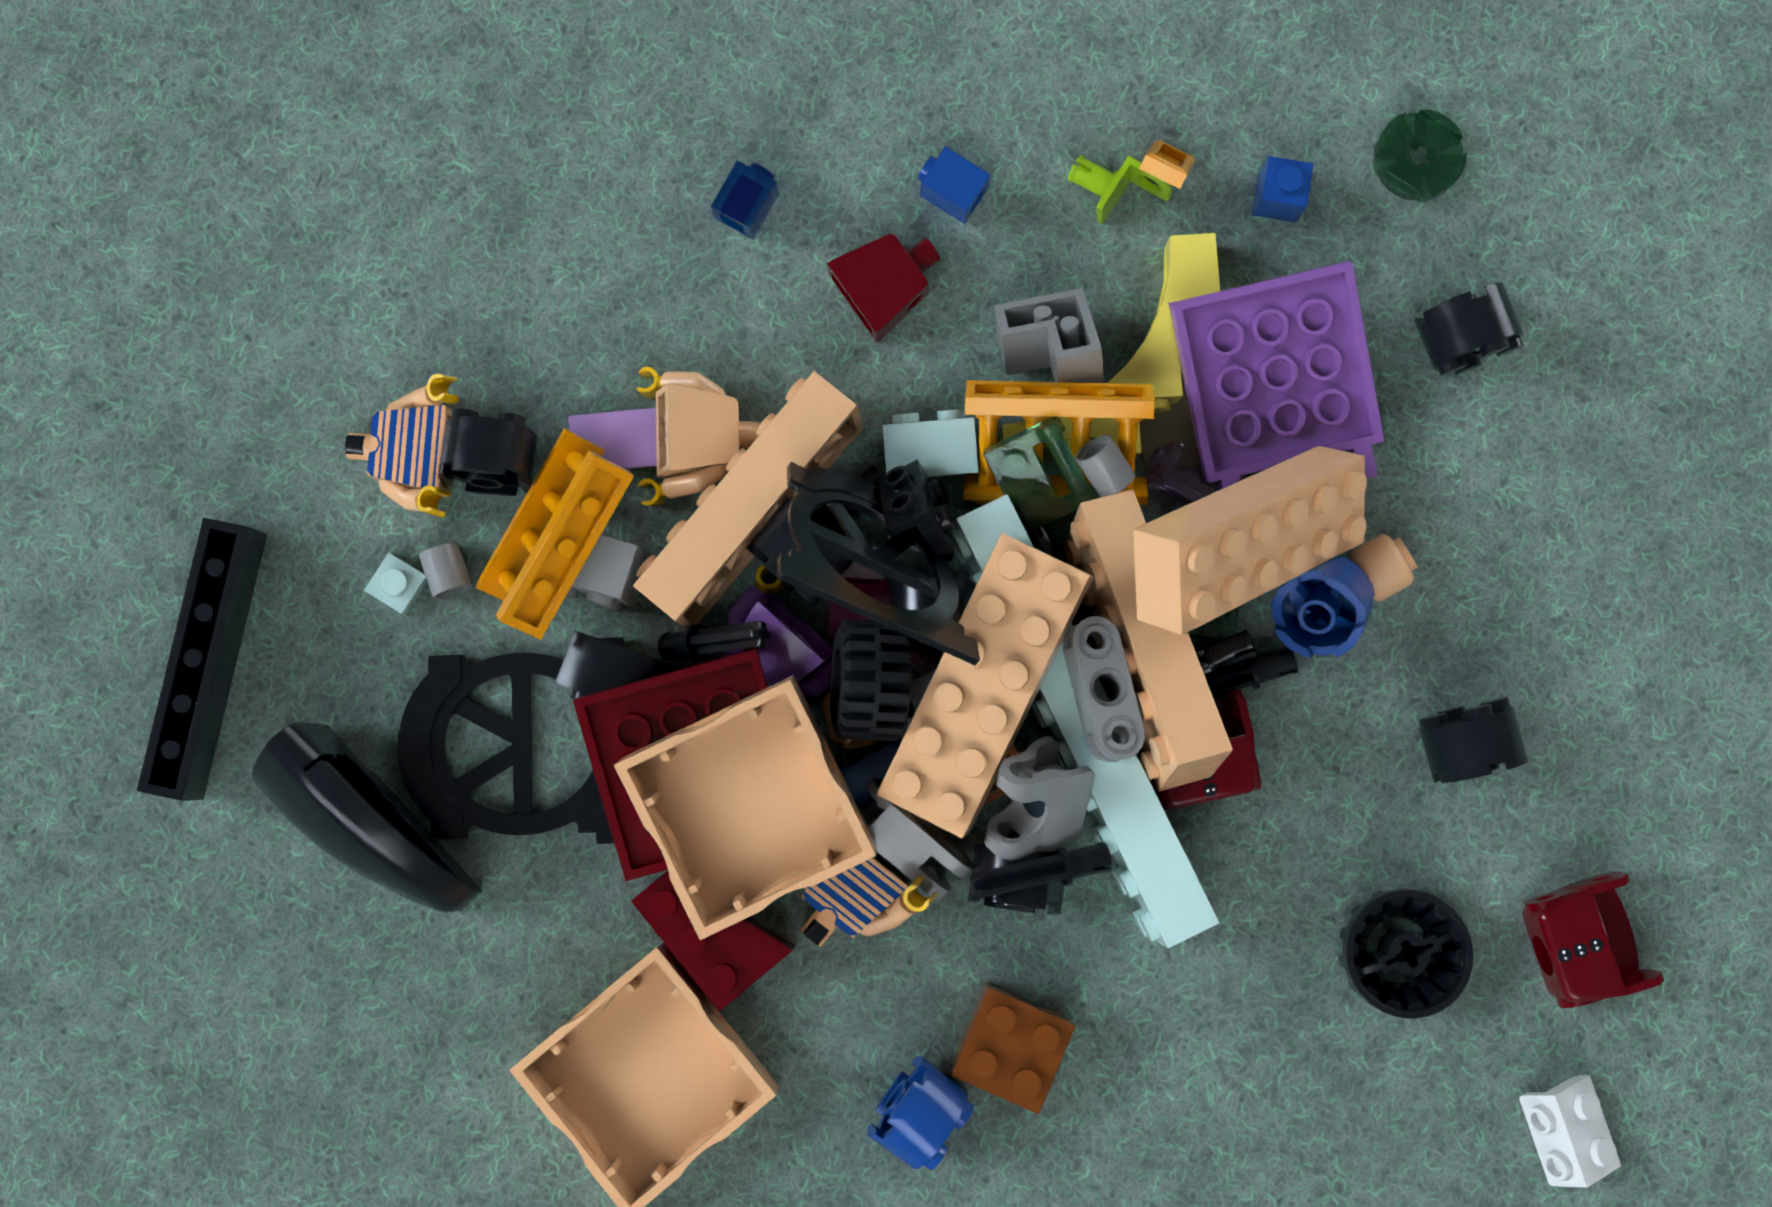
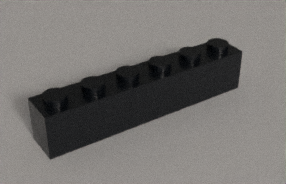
[137,517,267,801]

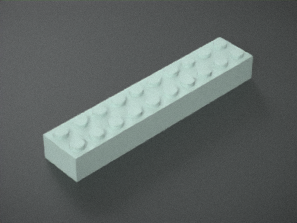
[951,494,1219,948]

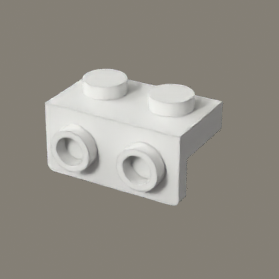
[1519,1075,1621,1188]

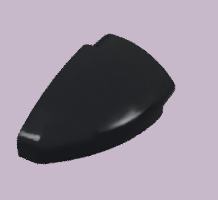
[252,722,482,913]

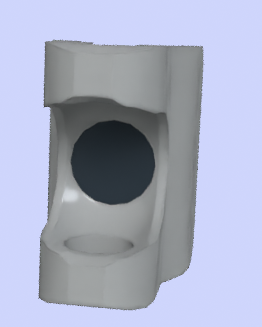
[984,736,1095,860]

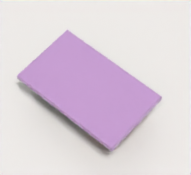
[568,408,657,469]

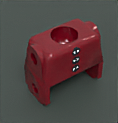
[1138,690,1261,811]
[1522,872,1665,1008]

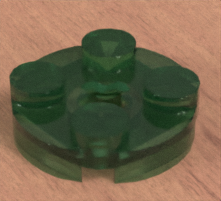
[1373,110,1466,202]

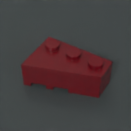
[631,871,795,1012]

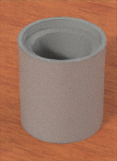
[1075,435,1135,497]
[419,542,473,599]

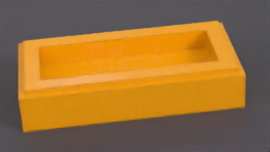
[1139,140,1195,189]

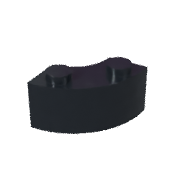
[555,630,682,699]

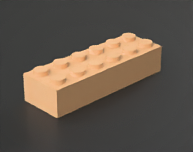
[633,371,864,630]
[1133,446,1367,635]
[1064,489,1233,792]
[876,533,1094,839]

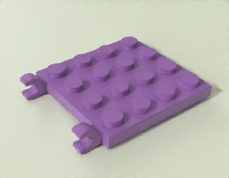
[1168,261,1384,491]

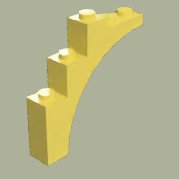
[1000,233,1220,460]

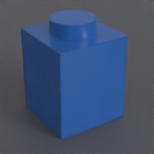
[918,146,991,224]
[1252,156,1314,222]

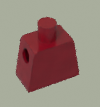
[827,234,940,343]

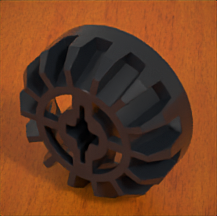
[1339,888,1473,1019]

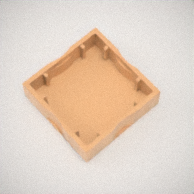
[614,675,877,940]
[509,943,779,1207]

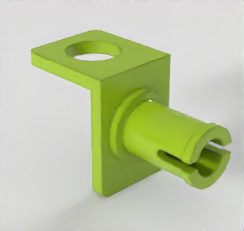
[1067,155,1173,224]

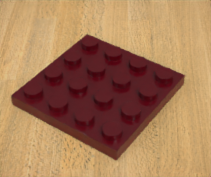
[573,649,768,882]

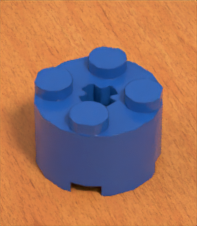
[1271,555,1375,658]
[867,1056,974,1171]

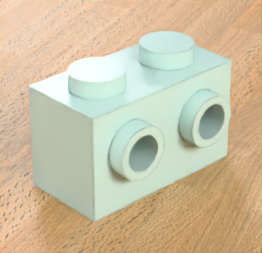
[882,409,979,477]

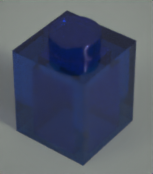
[711,160,779,240]

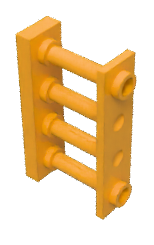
[963,380,1155,505]
[475,428,634,640]

